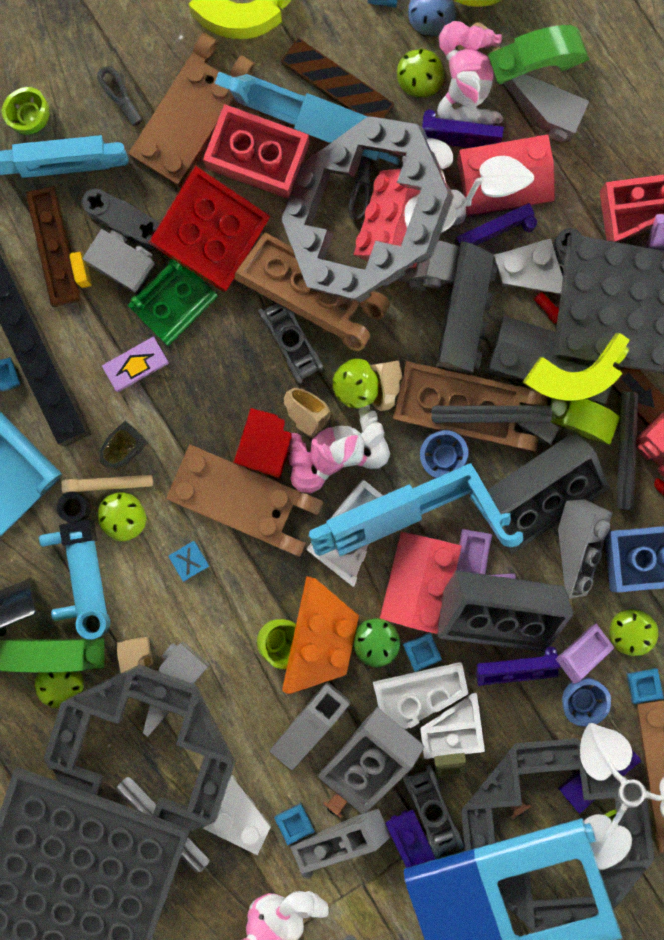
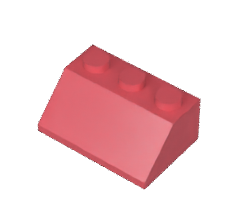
[457,135,555,217]
[380,531,462,634]

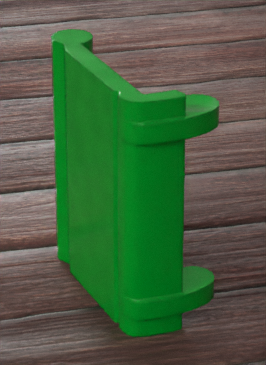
[128,259,219,346]

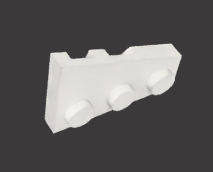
[306,479,383,587]
[373,662,469,729]

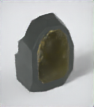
[99,421,149,468]

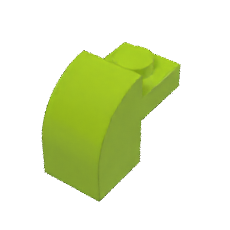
[549,398,620,445]

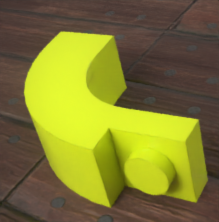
[188,0,291,39]
[523,333,630,400]

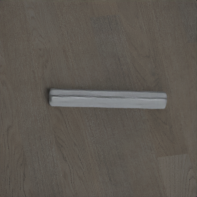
[116,777,209,873]

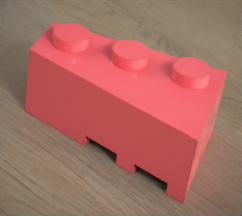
[599,175,664,243]

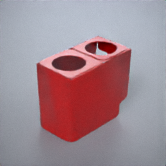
[233,408,292,479]

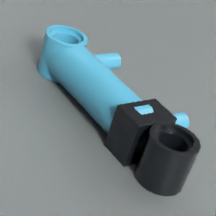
[39,492,111,639]

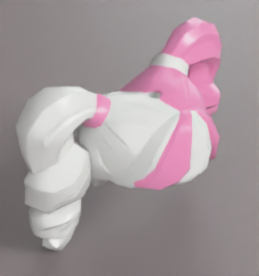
[437,21,504,125]
[288,405,390,494]
[243,891,329,940]

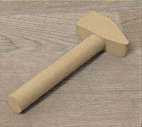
[61,475,153,494]

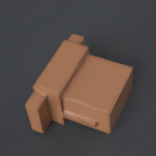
[323,794,347,818]
[510,800,531,818]

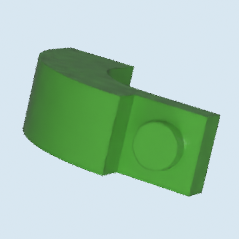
[488,25,590,84]
[0,638,104,672]

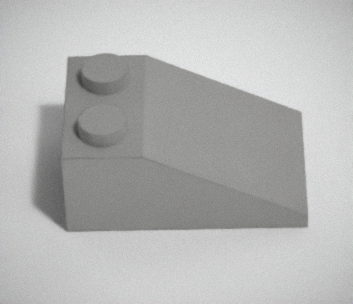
[317,707,424,814]

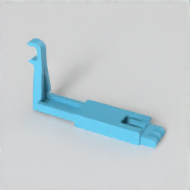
[214,72,400,165]
[0,135,129,178]
[309,463,523,556]

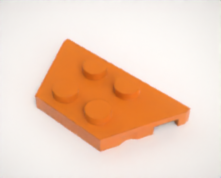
[282,576,359,694]

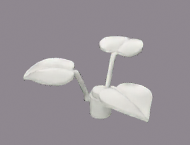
[402,138,534,233]
[580,723,664,870]

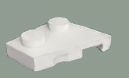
[493,238,563,296]
[420,693,485,759]
[203,775,271,855]

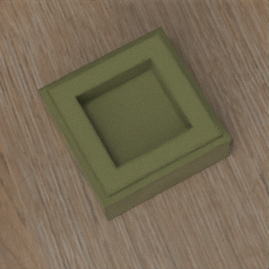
[434,753,466,778]

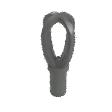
[97,66,143,126]
[349,157,372,221]

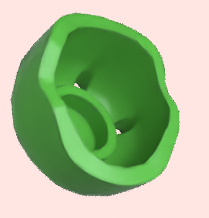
[354,618,400,668]

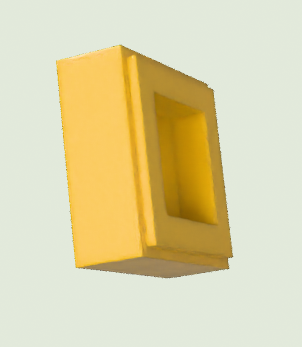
[69,251,92,288]

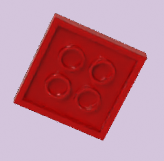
[148,166,271,292]

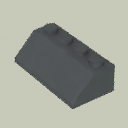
[436,241,498,375]
[486,316,615,406]
[487,431,610,554]
[437,570,574,652]

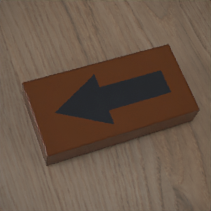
[611,367,664,425]

